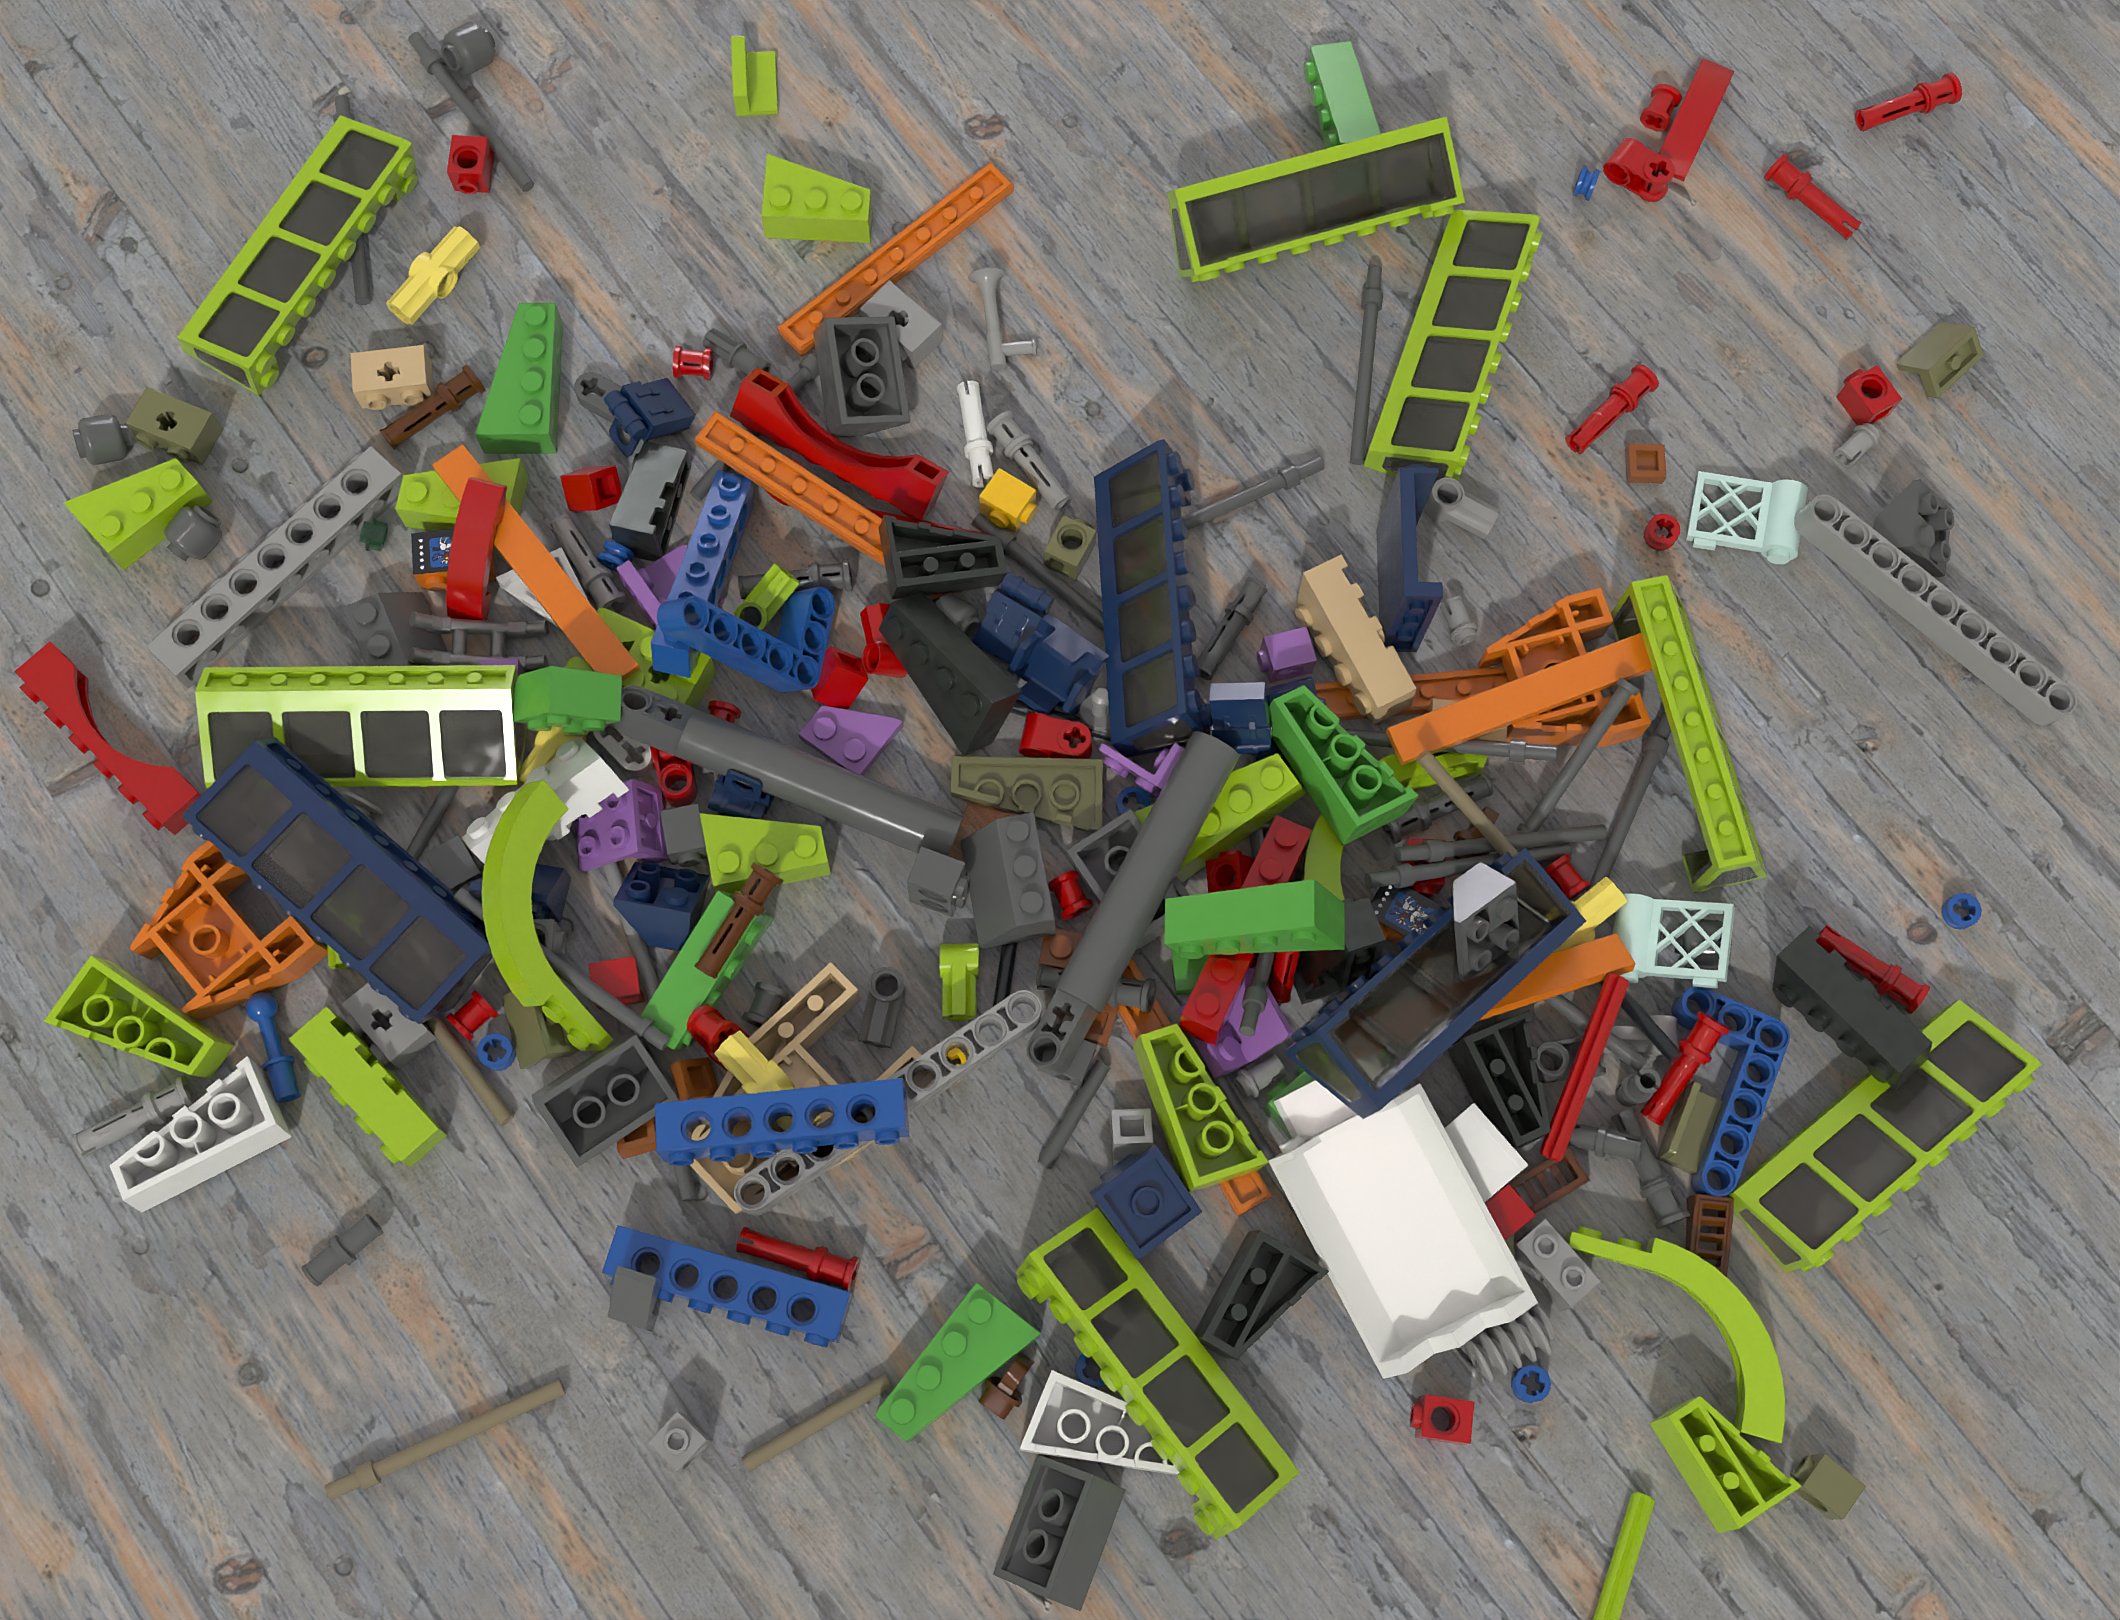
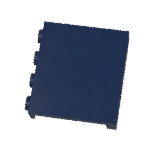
[1376,464,1443,652]

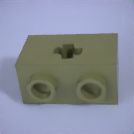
[125,387,223,465]

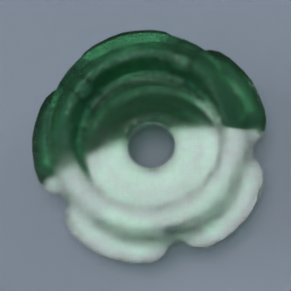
[359,516,388,551]

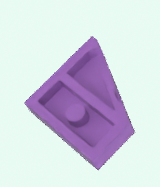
[799,706,903,776]

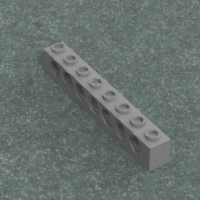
[146,446,403,689]

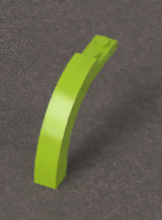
[1301,752,1488,901]
[482,780,613,1051]
[1565,1226,1785,1444]

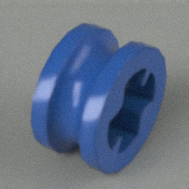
[1572,165,1600,201]
[597,541,635,572]
[1116,786,1151,816]
[1941,893,1982,930]
[477,1033,516,1071]
[1075,1354,1105,1388]
[1511,1365,1551,1403]

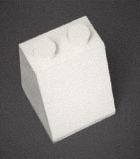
[1444,1103,1528,1203]

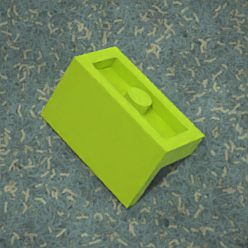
[731,36,778,116]

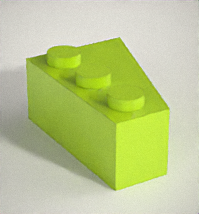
[761,154,873,243]
[63,458,213,570]
[700,813,831,893]
[1649,1396,1802,1533]

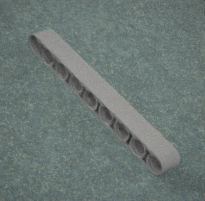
[1794,494,2077,726]
[734,990,1042,1215]

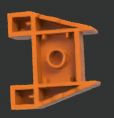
[1477,587,1651,747]
[129,840,328,1021]

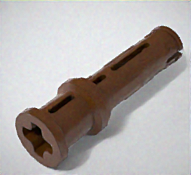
[379,364,486,450]
[694,862,784,979]

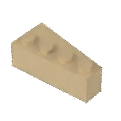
[1295,554,1417,725]

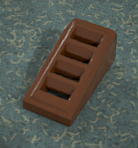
[1501,1146,1591,1214]
[1686,1194,1734,1277]

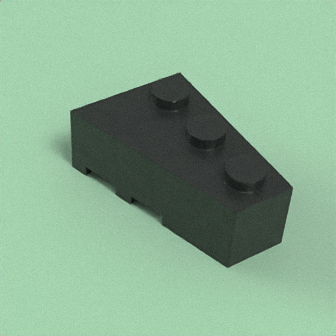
[609,441,692,562]
[878,515,1007,600]
[1293,897,1386,1005]
[1448,1010,1551,1150]
[1194,1230,1329,1359]

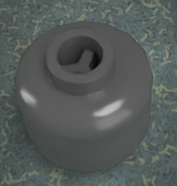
[441,22,495,75]
[72,414,133,465]
[164,504,222,561]
[931,593,981,641]
[1674,919,1732,969]

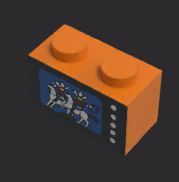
[411,529,496,591]
[1371,885,1447,961]

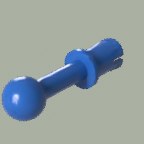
[245,992,301,1103]

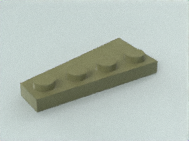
[951,756,1103,834]

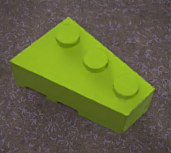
[395,458,529,531]

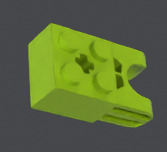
[565,607,716,709]

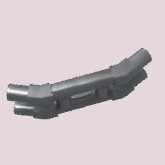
[408,612,549,673]

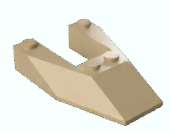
[690,962,936,1214]

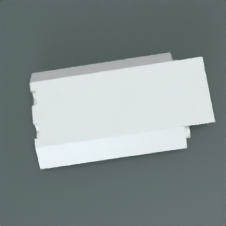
[1268,1054,1538,1379]

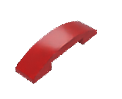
[1658,58,1734,182]
[446,477,507,620]

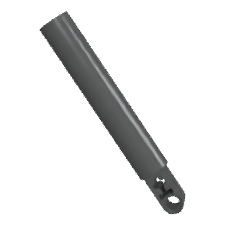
[612,685,964,856]
[1027,731,1240,1076]

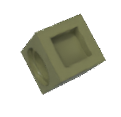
[1043,515,1097,581]
[1792,1454,1866,1520]

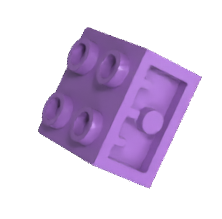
[617,544,724,630]
[1098,743,1184,798]
[575,779,668,872]
[1177,966,1293,1079]

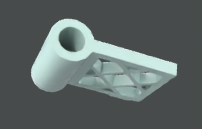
[1686,471,1808,564]
[1612,894,1735,988]

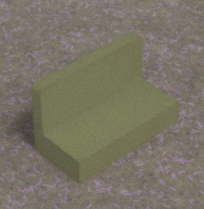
[1896,322,1984,399]
[502,991,579,1069]
[1657,1080,1723,1175]

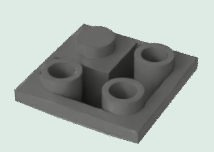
[1874,479,1954,577]
[1453,862,1520,982]

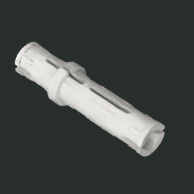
[957,381,994,488]

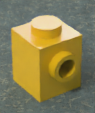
[979,468,1038,533]

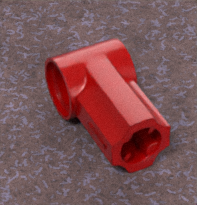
[860,603,908,678]

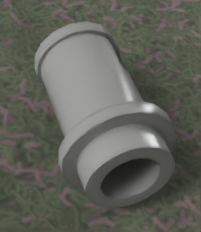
[1834,423,1880,468]
[1440,596,1478,646]
[1234,1054,1286,1099]

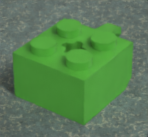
[513,666,622,735]

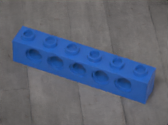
[651,470,754,678]
[655,1078,910,1166]
[602,1225,853,1348]

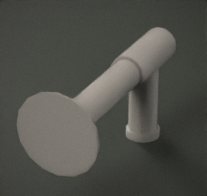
[968,268,1036,370]

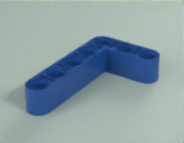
[657,586,835,693]
[1671,987,1790,1197]

